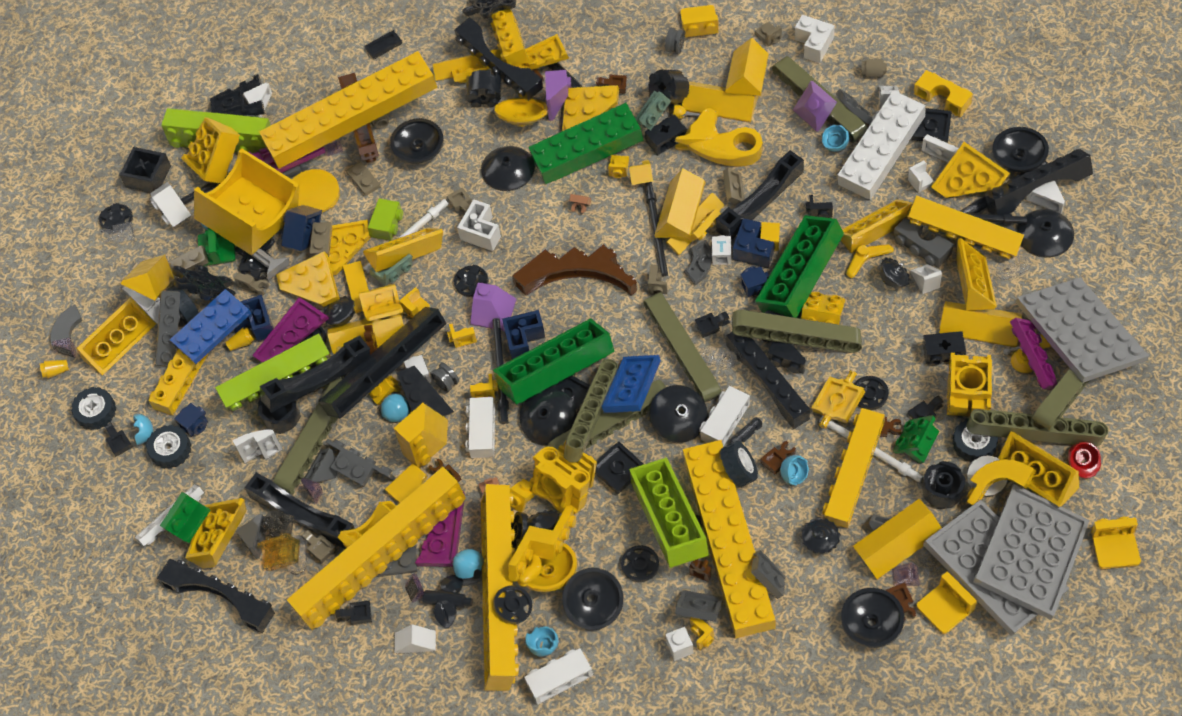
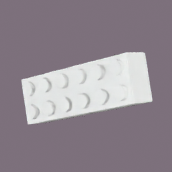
[838,91,925,200]

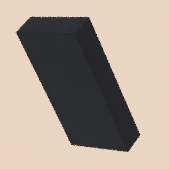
[364,30,403,60]

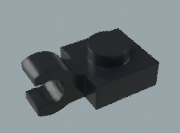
[695,312,730,338]
[908,395,944,419]
[105,423,132,457]
[335,600,372,625]

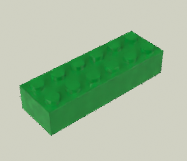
[528,103,644,184]
[755,215,844,318]
[493,318,615,405]

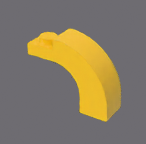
[967,459,1036,505]
[338,501,396,548]

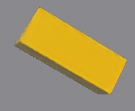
[725,37,769,96]
[682,81,759,123]
[654,168,705,238]
[841,199,912,253]
[363,228,443,272]
[956,238,997,311]
[121,254,174,301]
[76,297,156,376]
[939,301,1022,347]
[327,313,404,355]
[998,431,1080,507]
[853,499,942,580]

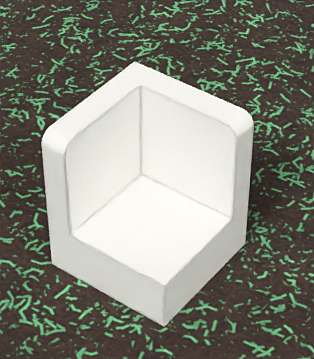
[908,161,934,193]

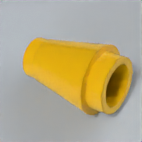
[225,327,255,351]
[39,360,69,379]

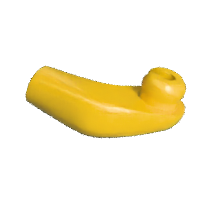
[518,555,542,587]

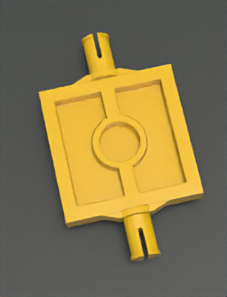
[811,370,865,429]

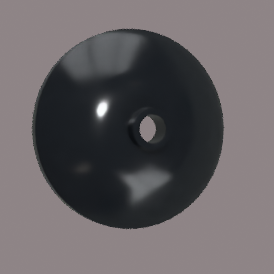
[390,118,444,164]
[992,127,1049,172]
[481,146,535,191]
[1017,209,1074,258]
[649,385,708,443]
[520,388,577,445]
[562,567,624,630]
[841,588,905,648]

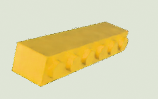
[906,195,1024,259]
[822,408,885,529]

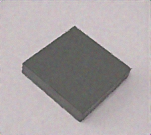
[675,590,723,622]

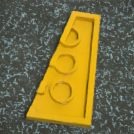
[501,34,569,70]

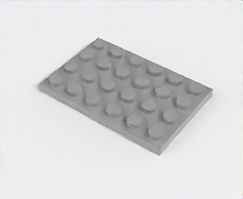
[1015,277,1149,383]
[973,484,1090,620]
[923,500,1070,636]

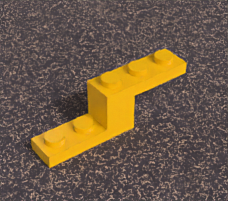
[508,506,576,582]

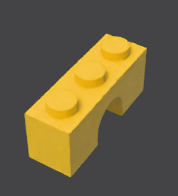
[914,70,973,118]

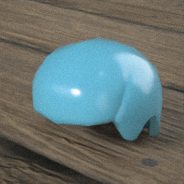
[822,125,849,152]
[381,394,410,422]
[133,414,154,445]
[780,455,809,485]
[453,549,484,579]
[525,626,559,657]

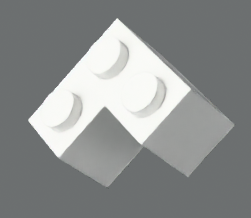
[795,15,835,63]
[149,182,191,227]
[457,199,501,251]

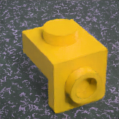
[369,376,401,405]
[510,479,536,512]

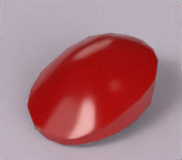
[1067,442,1101,479]

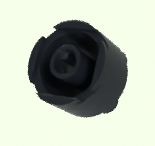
[466,70,502,108]
[648,70,689,106]
[258,397,301,434]
[922,461,965,509]

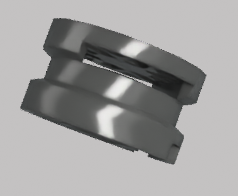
[665,27,685,54]
[430,362,460,393]

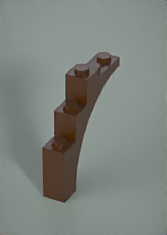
[338,73,379,163]
[512,244,637,296]

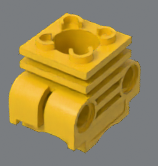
[947,353,992,416]
[530,440,597,515]

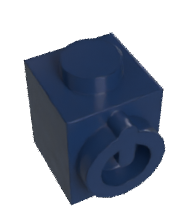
[740,266,769,297]
[174,403,208,437]

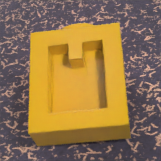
[608,155,630,178]
[447,324,477,348]
[470,373,498,398]
[690,617,714,650]

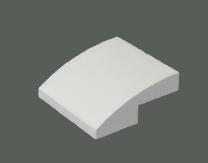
[232,430,282,463]

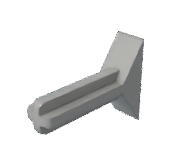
[251,248,289,281]

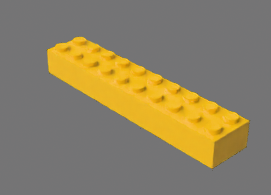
[259,51,438,169]
[683,440,776,639]
[287,467,466,630]
[480,484,519,691]

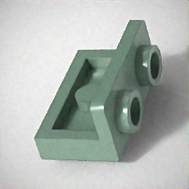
[635,91,671,131]
[370,254,412,286]

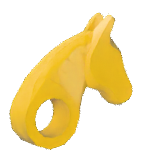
[675,108,763,167]

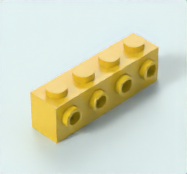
[491,9,529,67]
[148,348,208,416]

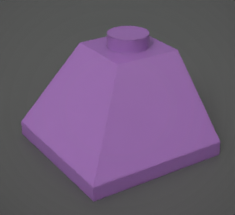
[545,70,571,121]
[793,81,837,132]
[470,283,516,331]

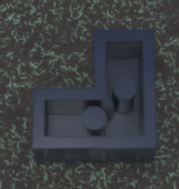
[281,205,322,251]
[733,218,774,268]
[234,294,274,342]
[502,310,545,360]

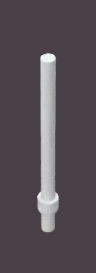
[363,199,449,273]
[819,416,924,483]

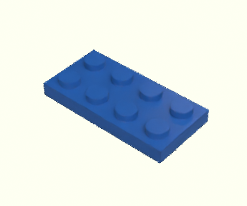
[170,289,251,364]
[602,355,661,413]

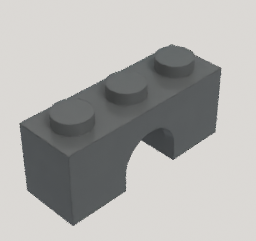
[893,216,954,268]

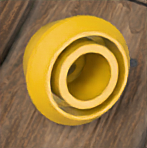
[1011,349,1033,373]

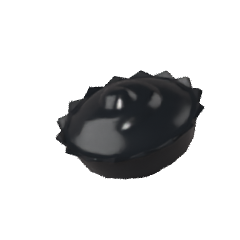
[879,257,911,288]
[324,296,355,327]
[527,510,559,531]
[800,518,841,554]

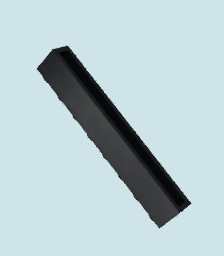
[319,307,447,419]

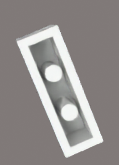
[699,386,750,447]
[465,397,495,458]
[524,648,593,705]

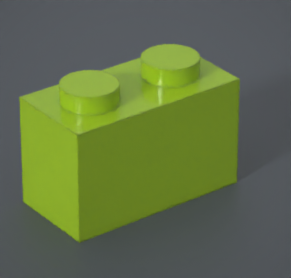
[368,198,403,241]

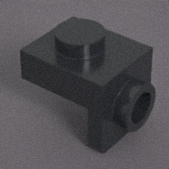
[805,195,833,218]

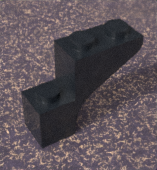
[762,310,806,374]

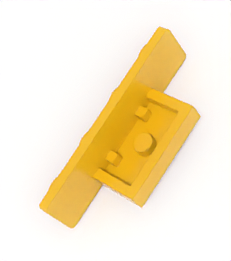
[432,48,502,83]
[666,193,724,255]

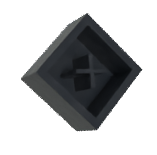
[120,147,171,193]

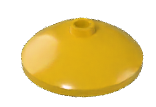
[495,98,548,127]
[526,543,577,592]

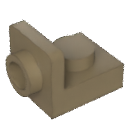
[755,22,782,46]
[648,264,668,295]

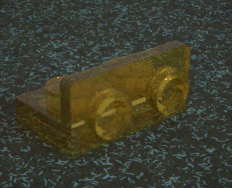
[257,533,300,571]

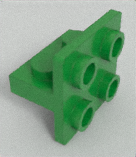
[198,228,236,266]
[893,415,939,464]
[160,492,210,543]

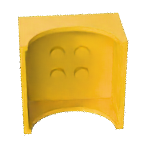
[194,149,300,255]

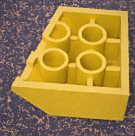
[181,117,240,183]
[394,403,448,468]
[185,498,247,569]

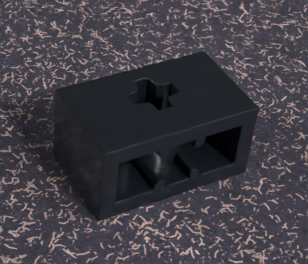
[645,115,687,156]
[922,331,966,365]

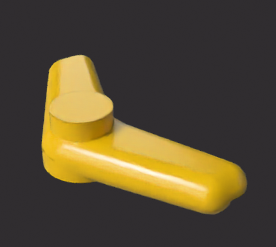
[846,244,894,278]

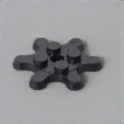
[462,0,516,19]
[172,265,236,301]

